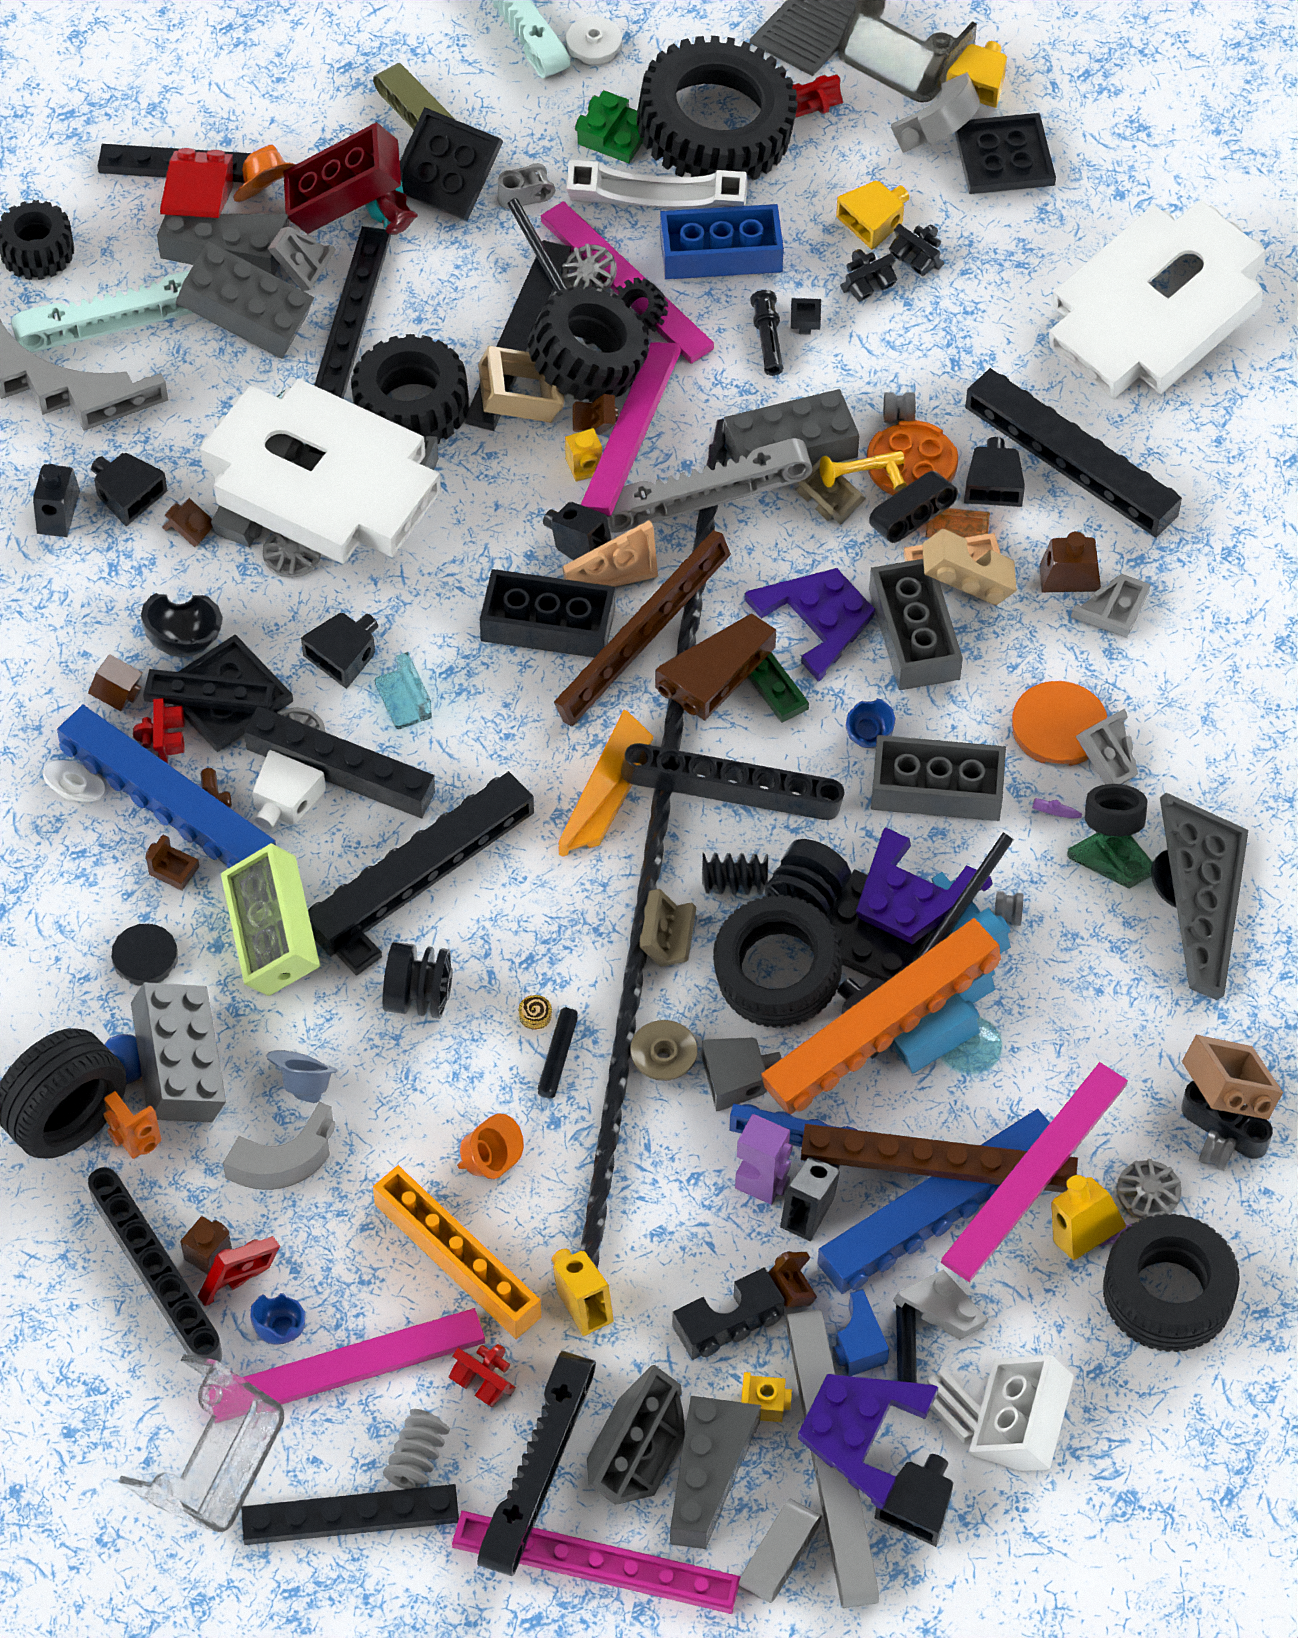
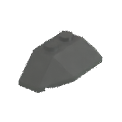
[587,1365,685,1505]

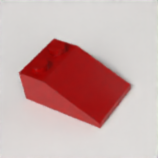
[160,148,233,218]

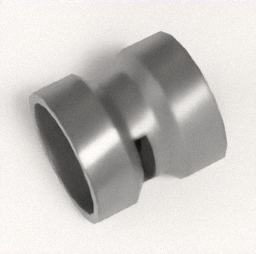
[883,392,916,423]

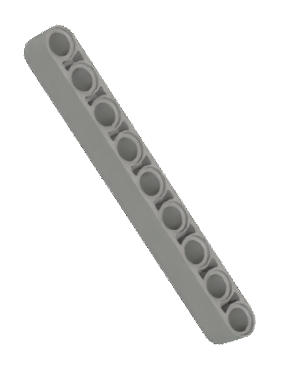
[786,1309,879,1608]

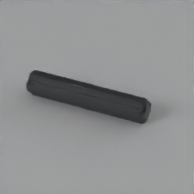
[537,1007,578,1099]
[896,1303,917,1383]

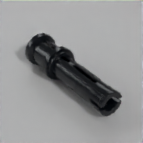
[750,290,784,376]

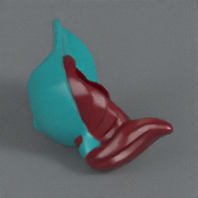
[365,182,418,235]

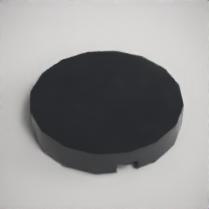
[111,924,178,986]

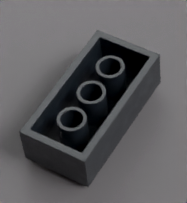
[479,569,615,658]

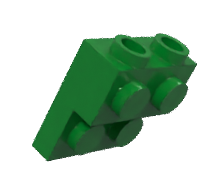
[575,90,644,164]

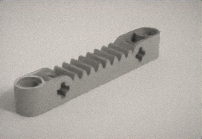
[607,438,812,533]

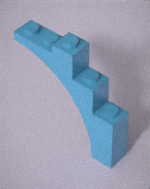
[892,872,1011,1074]

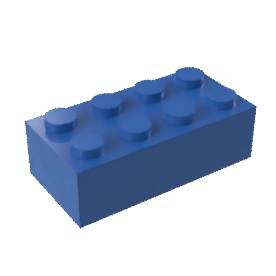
[660,204,784,280]

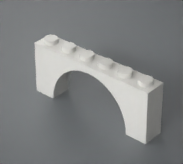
[567,160,747,209]

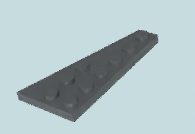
[1160,792,1249,1000]

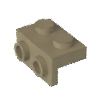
[795,457,866,525]
[640,889,697,967]

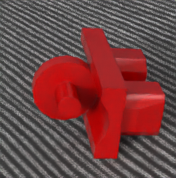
[792,74,843,118]
[133,698,185,764]
[449,1344,516,1407]

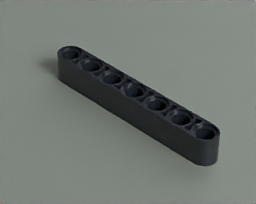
[621,743,845,820]
[88,1167,222,1370]

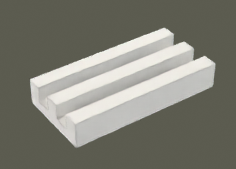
[926,1368,990,1444]

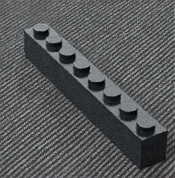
[965,368,1182,538]
[308,771,534,957]

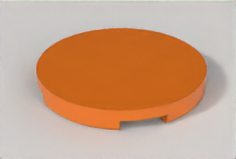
[867,420,958,495]
[1012,681,1107,766]

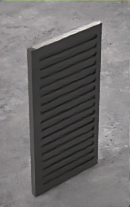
[750,0,884,76]

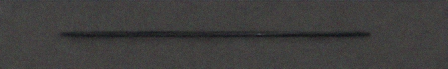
[580,419,727,1300]

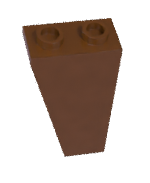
[655,613,776,721]

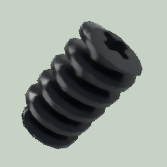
[702,853,768,895]

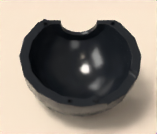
[141,593,223,657]

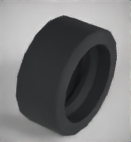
[1085,784,1148,837]

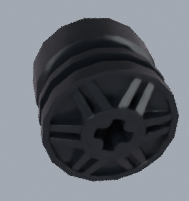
[765,839,851,918]
[382,942,453,1019]

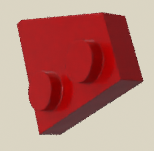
[198,1236,280,1306]

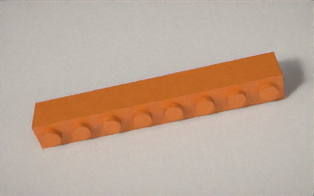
[761,918,1001,1115]

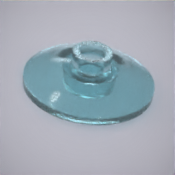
[940,1017,1003,1075]

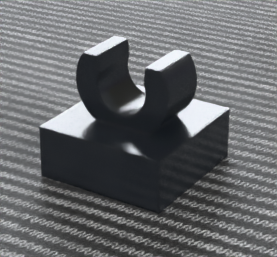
[790,298,821,335]

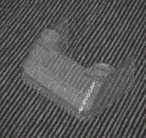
[118,1354,284,1532]

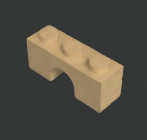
[922,528,1017,606]

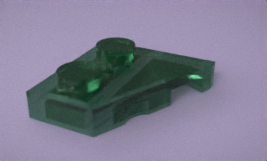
[1067,832,1153,889]

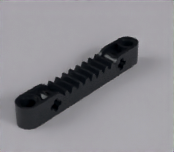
[477,1350,596,1576]

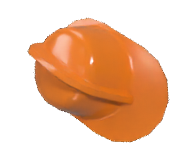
[233,145,295,202]
[457,1113,524,1180]

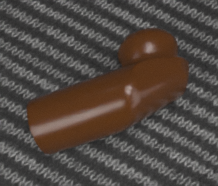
[200,768,232,808]

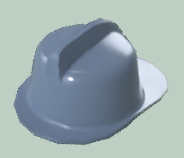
[266,1050,338,1103]

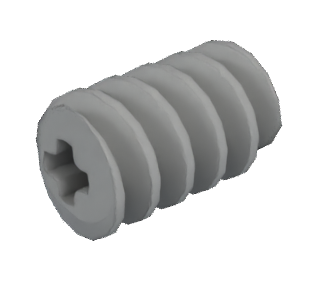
[383,1409,450,1489]

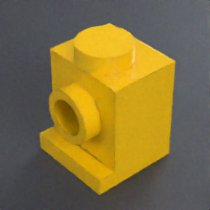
[565,428,602,482]
[741,1372,792,1422]

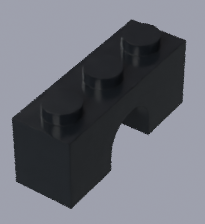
[672,1267,785,1360]

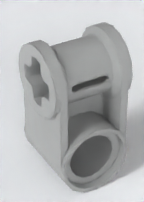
[497,163,556,209]

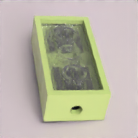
[221,843,320,996]

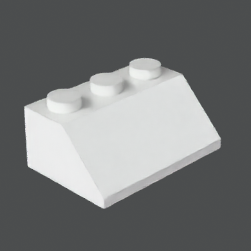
[969,1355,1074,1471]

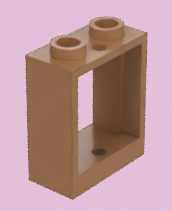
[1182,1034,1283,1120]

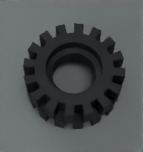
[612,278,668,335]

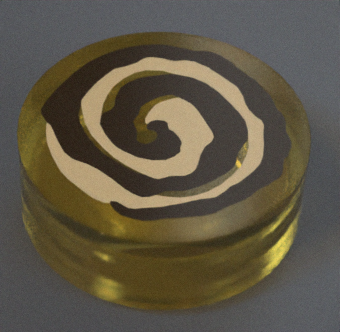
[518,995,552,1030]

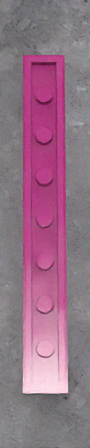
[541,201,714,364]
[581,342,681,516]
[941,1062,1128,1283]
[205,1308,485,1424]
[452,1510,741,1614]

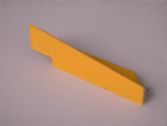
[558,710,653,857]

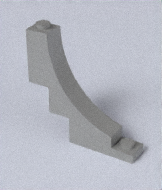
[0,320,168,431]

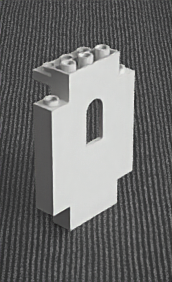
[1049,199,1266,399]
[199,378,441,564]

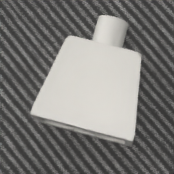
[252,750,326,830]

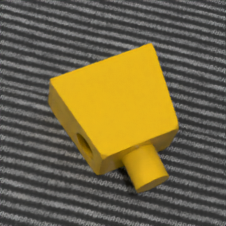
[946,41,1007,108]
[836,180,909,250]
[1051,1175,1126,1261]
[551,1249,614,1337]

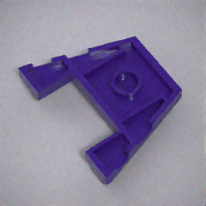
[744,568,875,681]
[856,827,993,944]
[798,1374,938,1510]

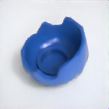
[845,698,896,748]
[104,1034,142,1085]
[250,1293,305,1345]

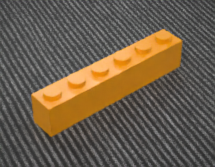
[373,1165,541,1340]

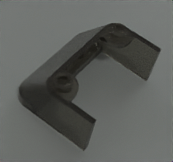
[838,0,977,103]

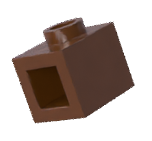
[88,654,143,711]
[180,1216,232,1275]

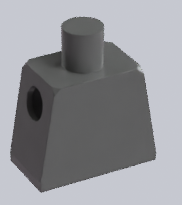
[701,1037,782,1112]

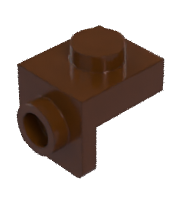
[572,394,618,435]
[162,498,213,547]
[145,834,200,891]
[768,1251,817,1308]

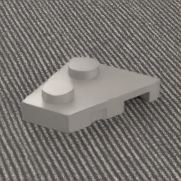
[268,227,336,291]

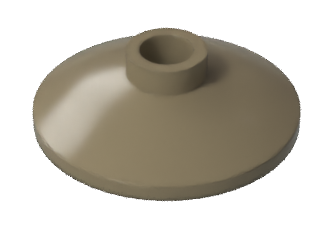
[630,1020,698,1081]

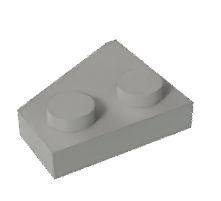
[1071,574,1151,638]
[1076,709,1138,784]
[893,1269,988,1340]

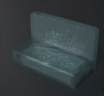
[375,652,432,730]

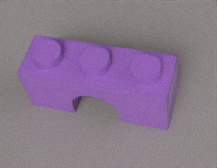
[735,1114,793,1205]

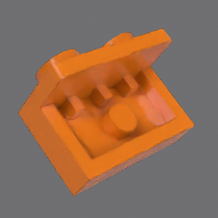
[103,1091,161,1159]

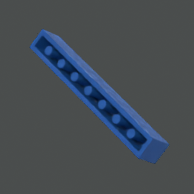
[57,704,276,869]
[817,1108,1050,1294]

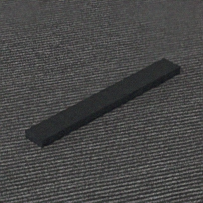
[314,226,391,399]
[465,240,571,431]

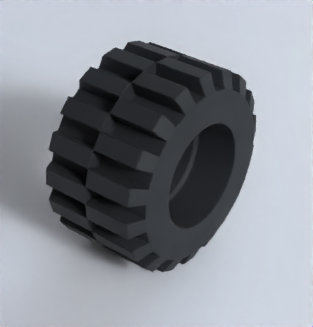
[0,200,74,280]

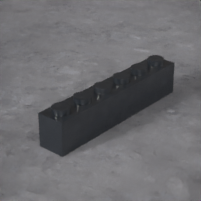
[244,706,435,819]

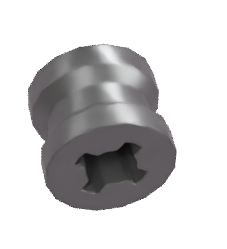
[994,891,1023,926]
[1199,1130,1237,1171]

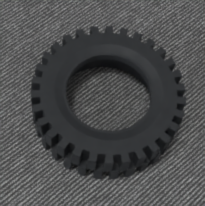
[636,35,798,181]

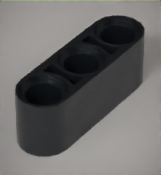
[869,471,958,543]
[1181,1081,1273,1159]

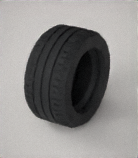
[713,895,842,1028]
[0,1028,127,1159]

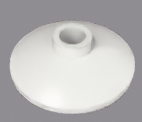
[43,760,105,802]

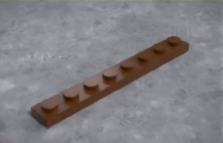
[554,530,731,726]
[800,1124,1078,1193]

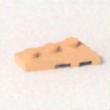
[563,520,658,587]

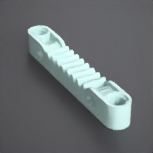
[489,0,570,79]
[11,270,193,352]

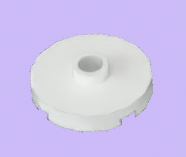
[566,16,622,65]

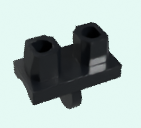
[889,224,944,276]
[840,249,898,302]

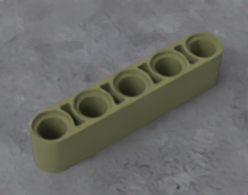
[373,63,454,130]

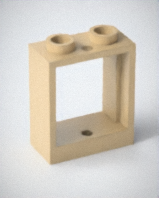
[478,346,564,423]

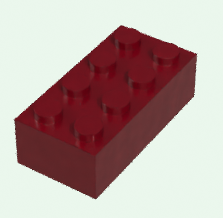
[283,122,401,234]

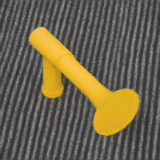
[819,451,907,491]

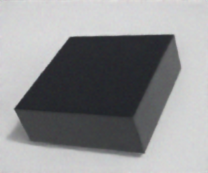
[335,930,382,976]

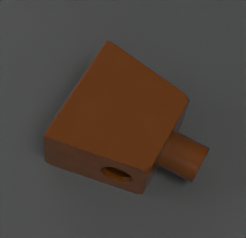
[1039,531,1101,593]

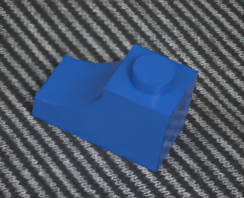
[832,1289,889,1376]

